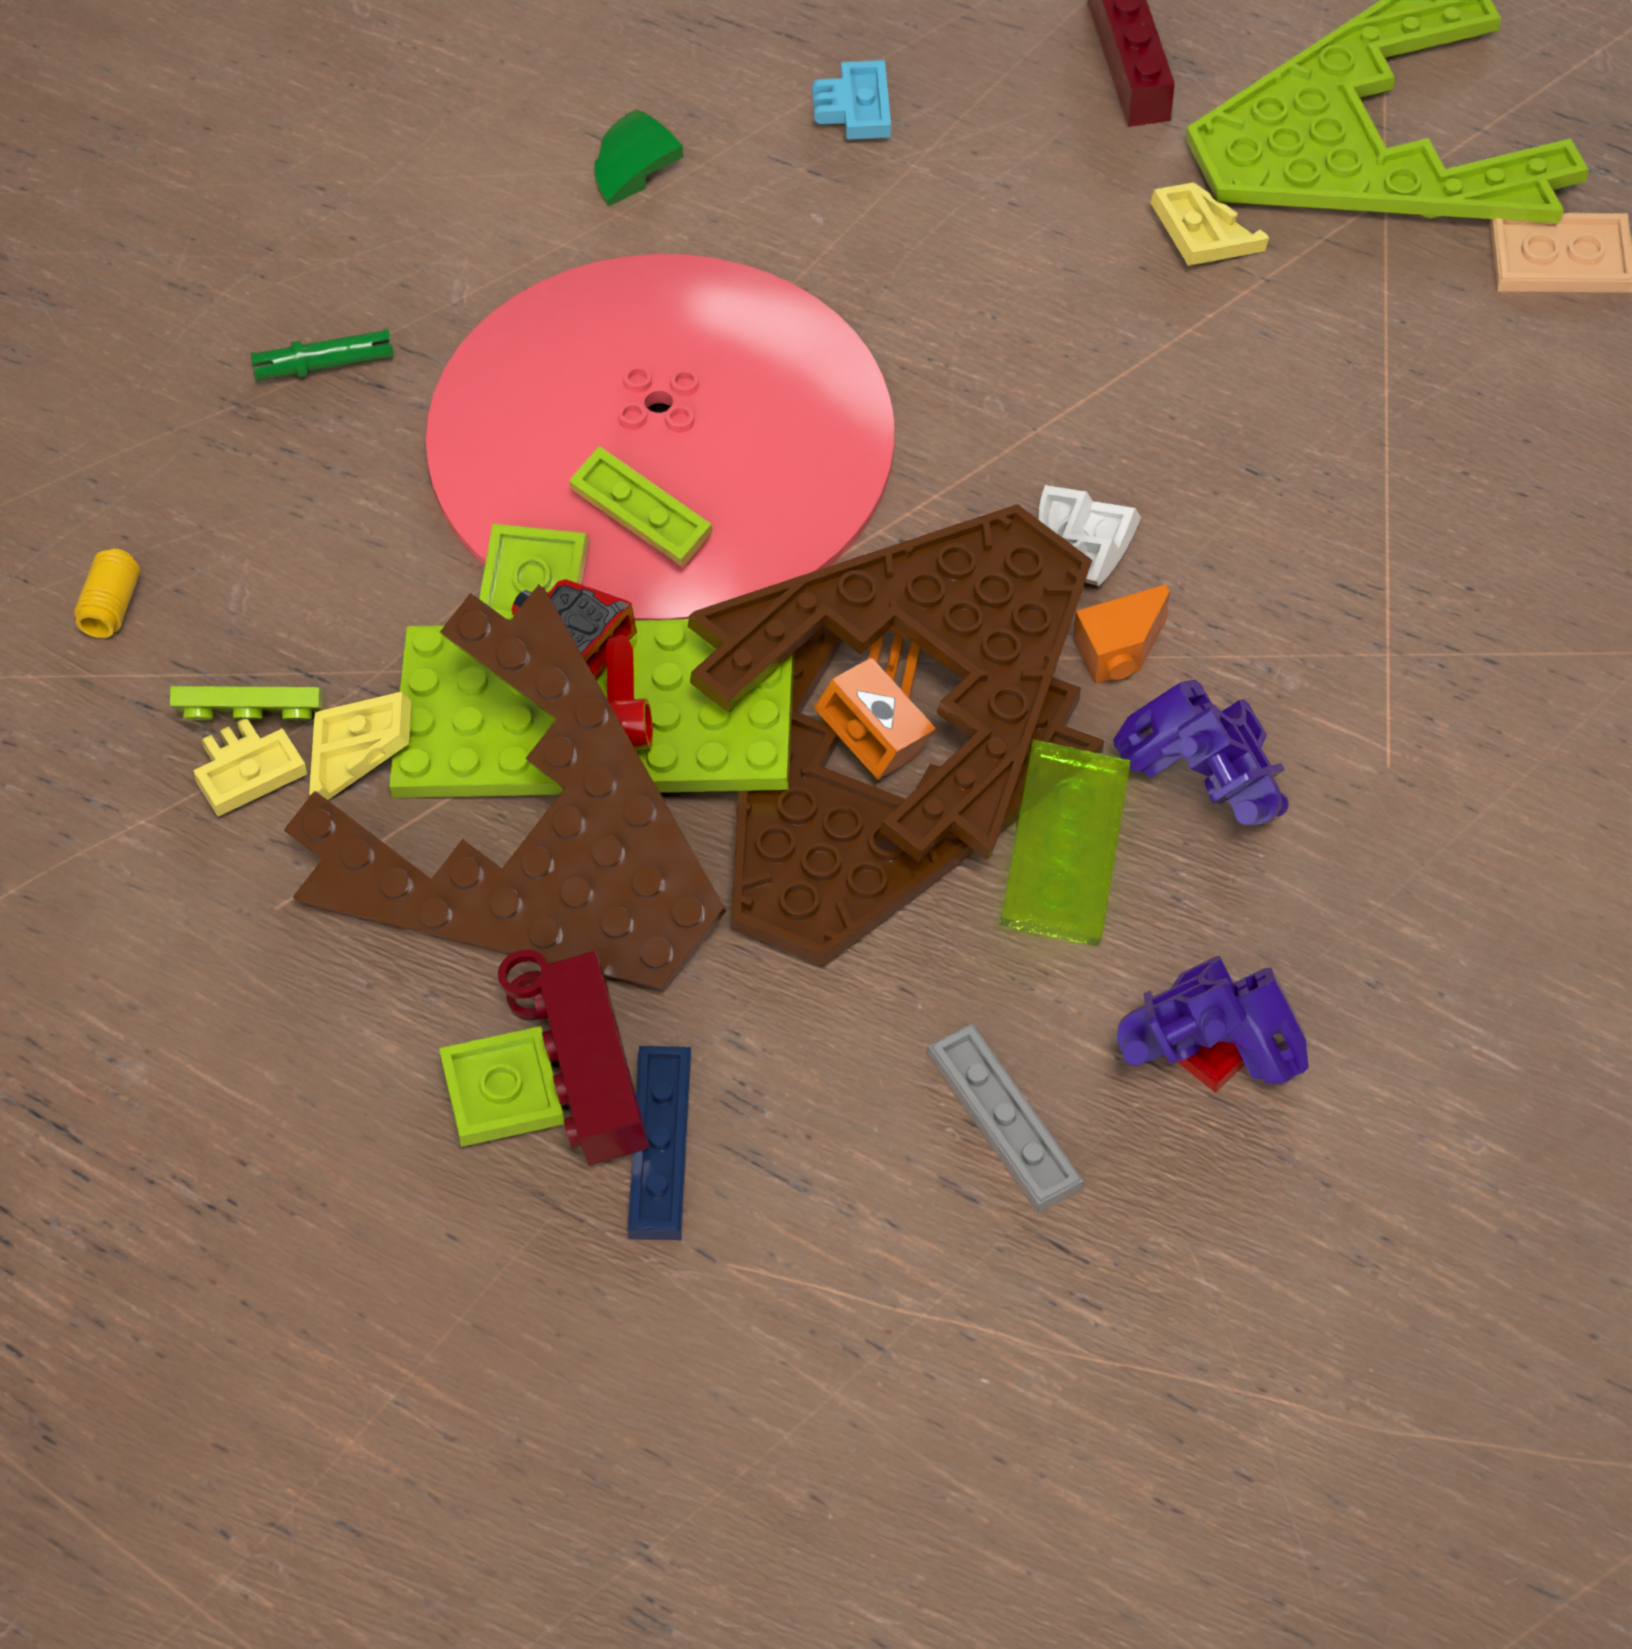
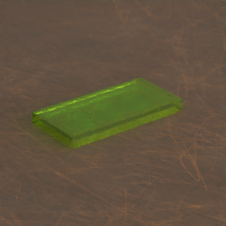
[999,739,1131,946]

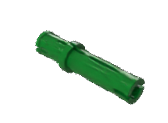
[250,328,393,382]

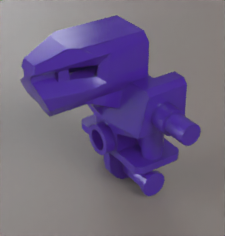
[1113,679,1289,825]
[1117,956,1309,1084]

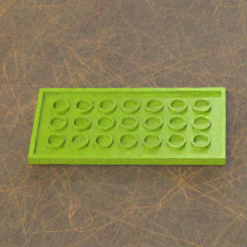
[389,619,795,798]

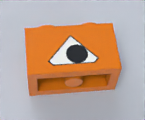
[814,657,936,780]

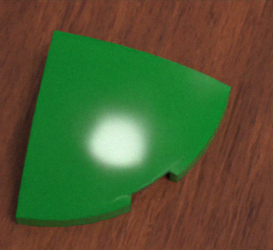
[594,109,683,207]

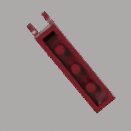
[1087,0,1175,127]
[498,949,650,1166]

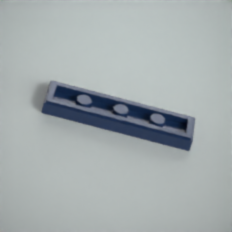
[628,1046,691,1241]

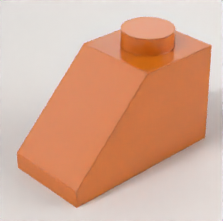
[1073,584,1170,684]

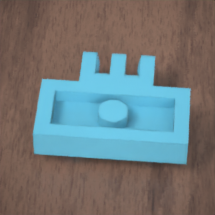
[812,60,891,139]

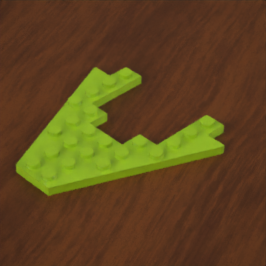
[1186,0,1589,223]

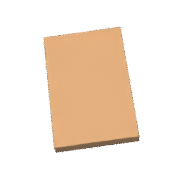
[1490,213,1632,293]

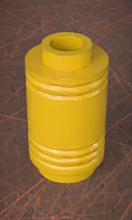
[74,549,141,638]

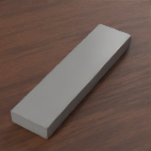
[928,1023,1084,1213]

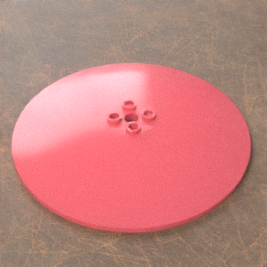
[426,254,894,621]

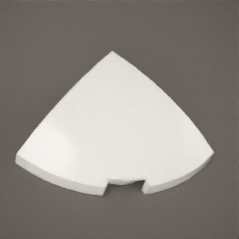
[1039,485,1141,586]

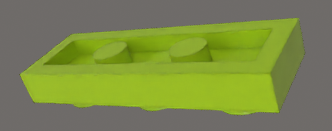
[569,446,713,567]
[170,686,325,721]

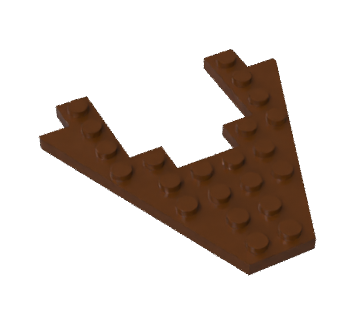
[688,504,1092,862]
[284,584,726,992]
[732,626,1104,966]

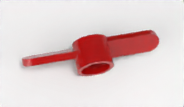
[606,635,653,749]

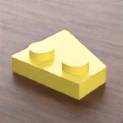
[1150,182,1269,266]
[309,692,411,800]

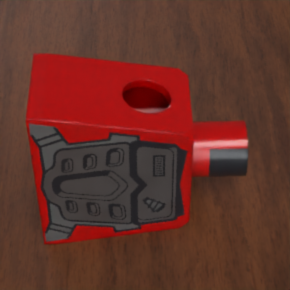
[512,579,637,679]

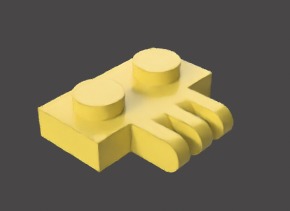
[193,718,307,817]

